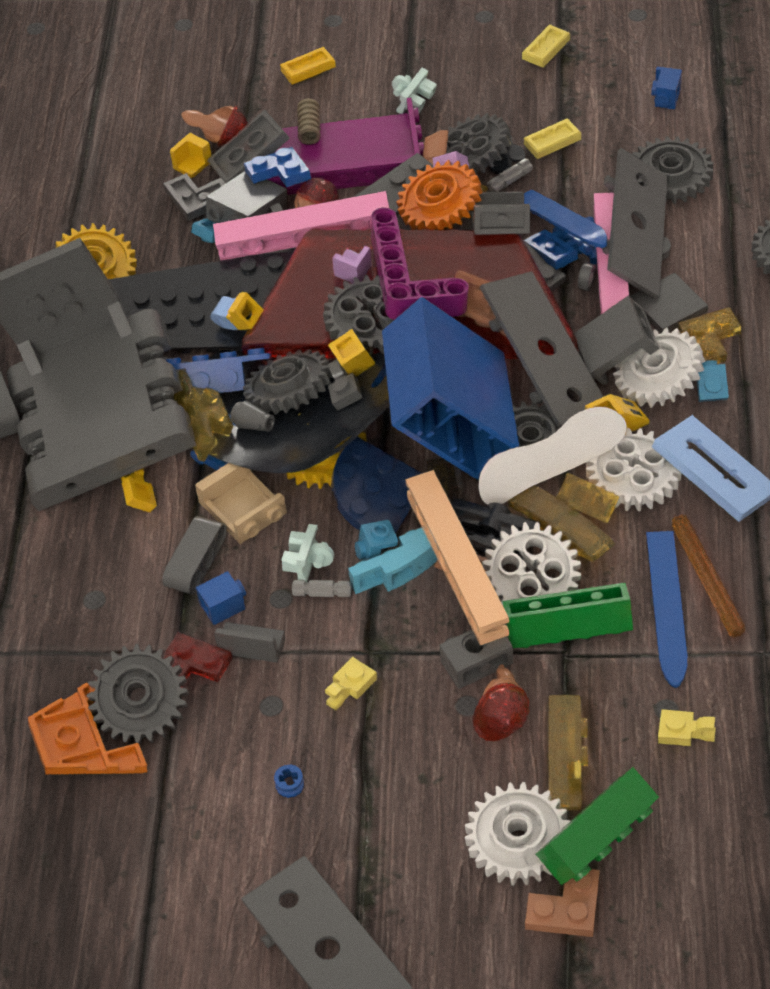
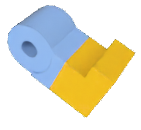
[210,292,264,330]

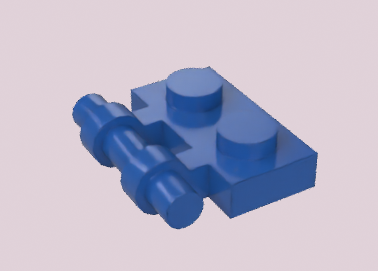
[524,226,593,270]

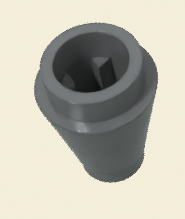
[231,401,275,432]

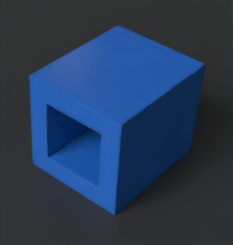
[196,571,246,625]

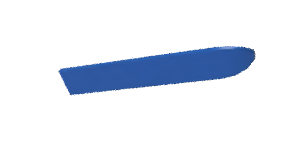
[524,190,608,248]
[646,531,687,688]

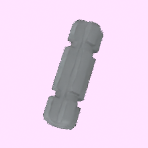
[487,158,533,192]
[292,580,352,597]

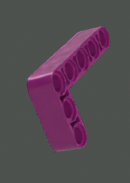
[371,207,469,320]

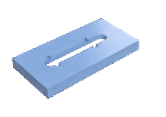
[652,415,770,522]

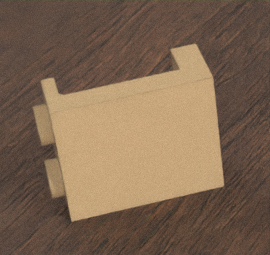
[195,463,287,544]

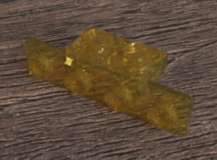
[173,370,233,462]
[549,695,588,810]

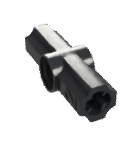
[451,498,540,547]

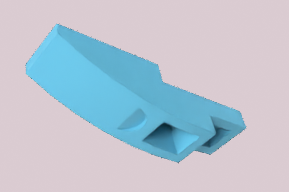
[348,527,438,594]

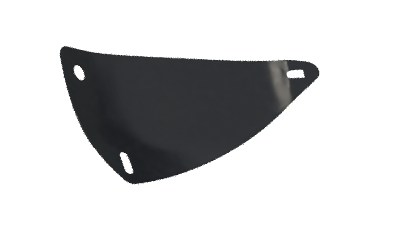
[162,352,390,473]

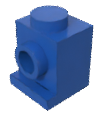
[651,66,682,109]

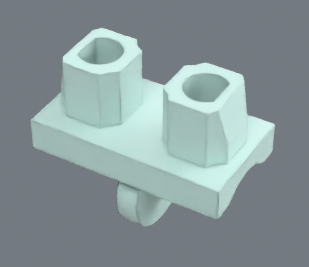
[392,68,437,114]
[282,524,334,582]

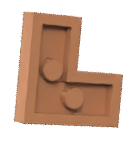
[525,869,600,937]

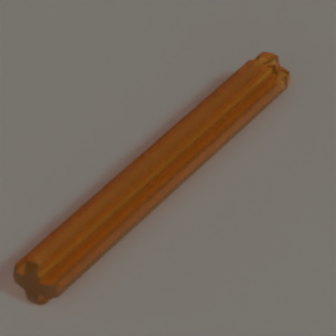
[672,514,745,638]

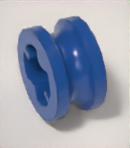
[274,764,304,798]

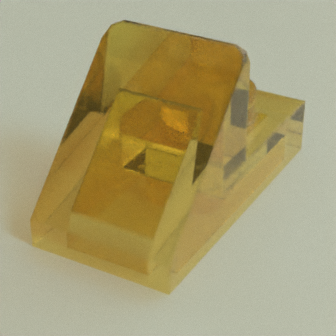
[556,473,620,523]

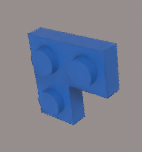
[244,147,311,187]

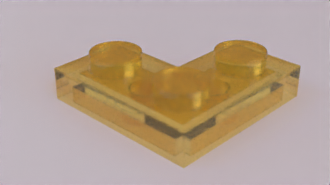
[678,307,741,364]

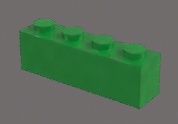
[502,582,633,648]
[535,767,659,885]

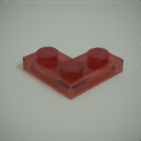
[164,632,233,688]

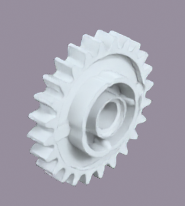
[613,328,705,408]
[465,782,570,886]

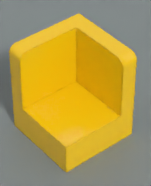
[170,133,211,178]
[328,329,375,377]

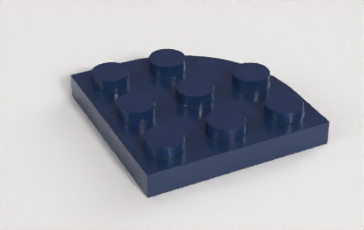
[331,437,423,534]

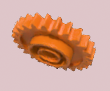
[396,160,483,235]

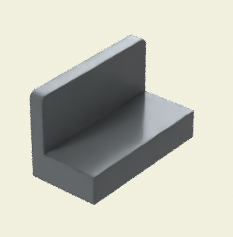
[214,622,285,663]

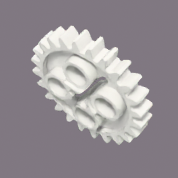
[586,428,682,511]
[482,522,581,605]

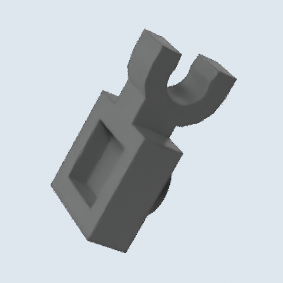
[328,359,363,411]

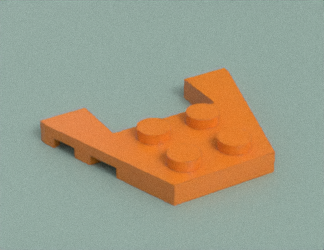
[28,680,147,774]

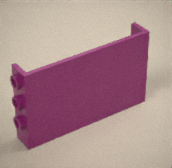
[267,97,424,195]

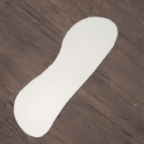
[479,407,627,505]

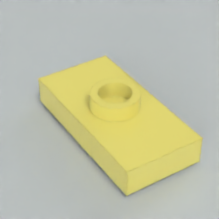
[522,25,570,68]
[524,118,581,159]

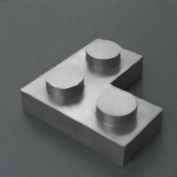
[163,173,226,221]

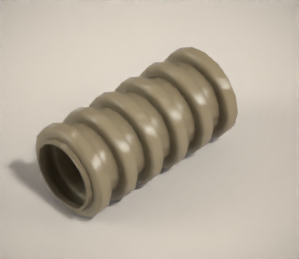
[297,98,321,145]

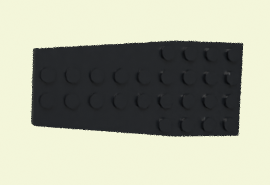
[108,246,345,353]

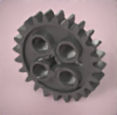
[446,113,512,173]
[323,275,394,355]

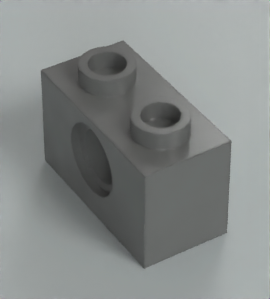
[439,630,513,689]

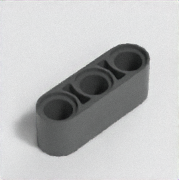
[163,516,227,595]

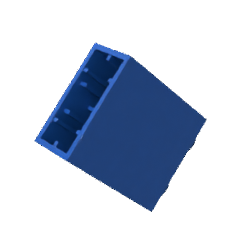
[382,297,519,480]

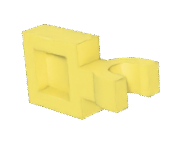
[325,657,377,710]
[658,709,716,746]

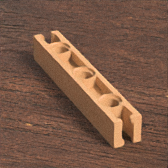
[405,470,509,645]

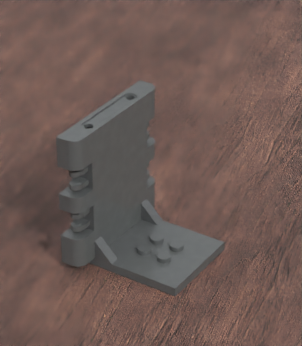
[0,238,197,512]

